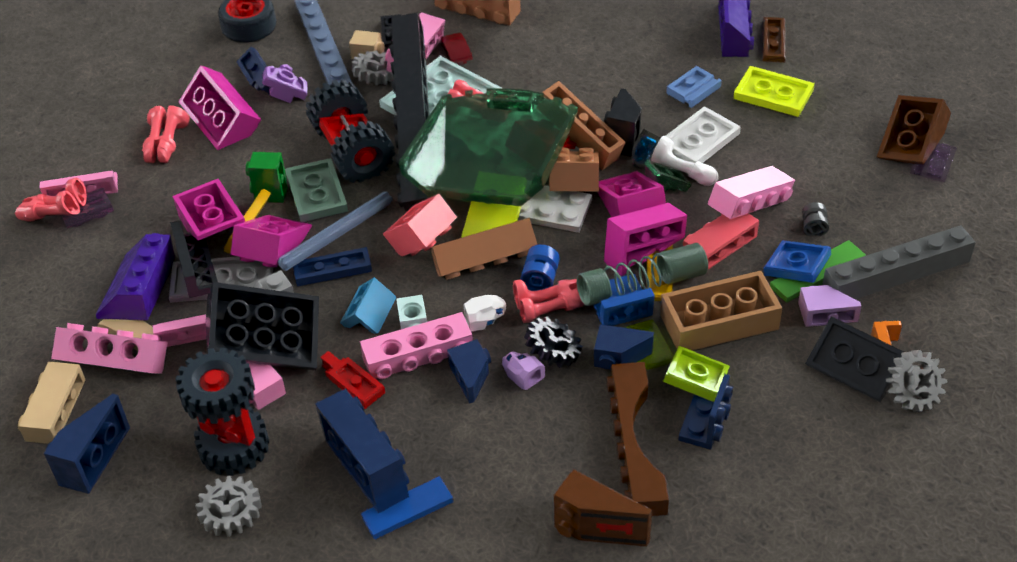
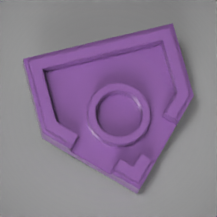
[262,64,307,103]

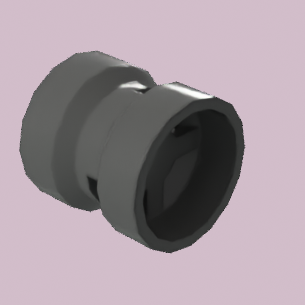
[802,202,829,236]

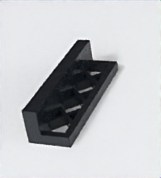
[170,220,218,298]

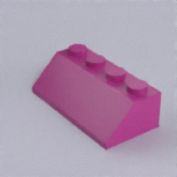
[179,65,261,150]

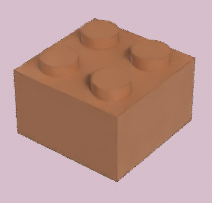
[549,148,599,191]

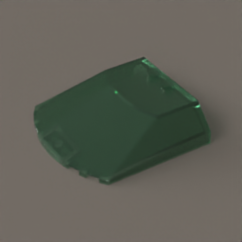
[399,88,578,206]

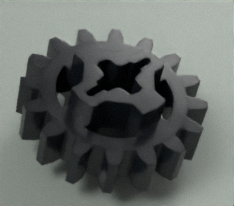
[524,317,583,368]

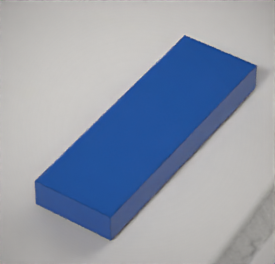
[361,476,453,540]

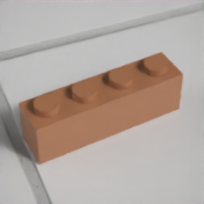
[537,81,625,170]
[430,218,537,280]

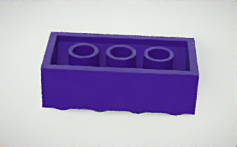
[718,0,754,57]
[96,233,175,320]

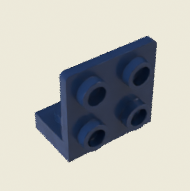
[678,374,733,450]

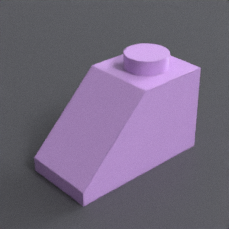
[798,285,861,327]

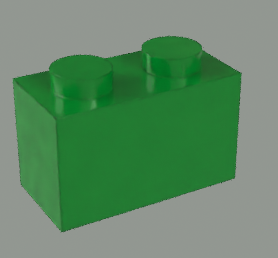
[246,152,288,203]

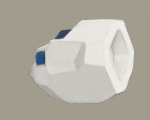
[464,295,506,331]

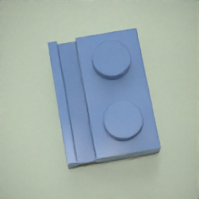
[667,66,722,108]

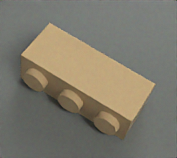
[18,362,85,444]

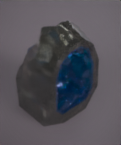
[631,129,661,168]

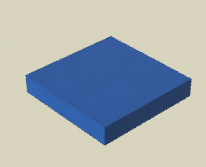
[764,240,831,283]

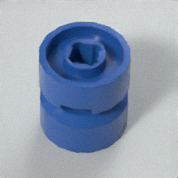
[520,245,560,291]

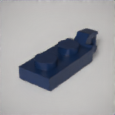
[236,46,271,95]

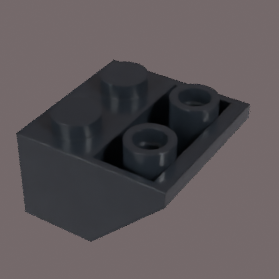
[604,88,642,157]

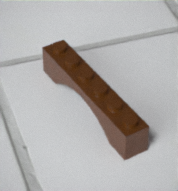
[607,362,669,516]

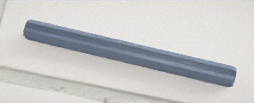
[278,192,393,271]

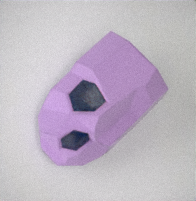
[502,352,545,390]

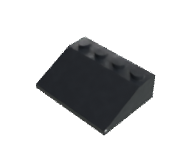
[206,282,319,370]

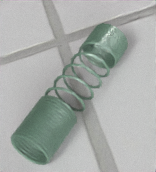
[577,243,708,306]

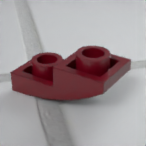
[440,32,473,65]

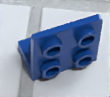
[593,274,655,326]

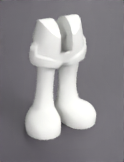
[651,136,718,186]

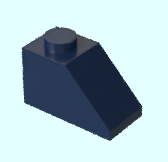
[594,325,654,369]
[447,339,491,404]

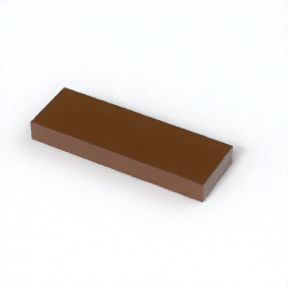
[763,17,785,63]

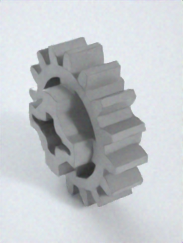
[352,51,395,85]
[886,350,947,411]
[196,476,262,537]

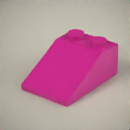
[597,171,666,217]
[173,179,245,240]
[231,215,312,267]

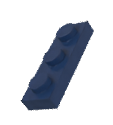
[293,247,372,286]

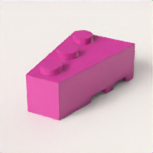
[604,203,687,277]

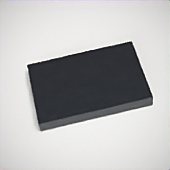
[805,316,904,402]

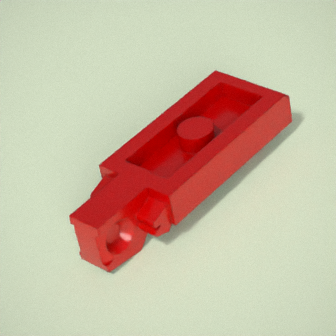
[320,351,385,409]

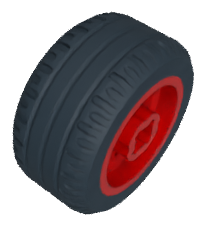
[218,0,276,43]

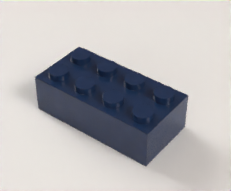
[315,389,410,513]

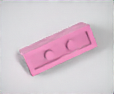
[40,170,118,197]
[153,314,206,347]

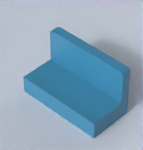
[340,277,396,334]

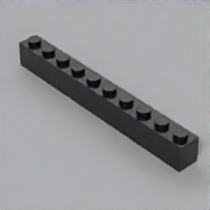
[389,12,435,212]

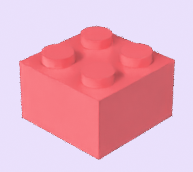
[383,194,457,257]

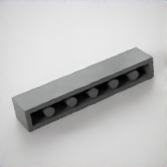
[822,225,976,299]

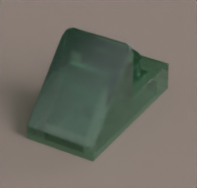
[644,159,692,193]

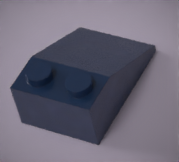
[44,394,130,494]

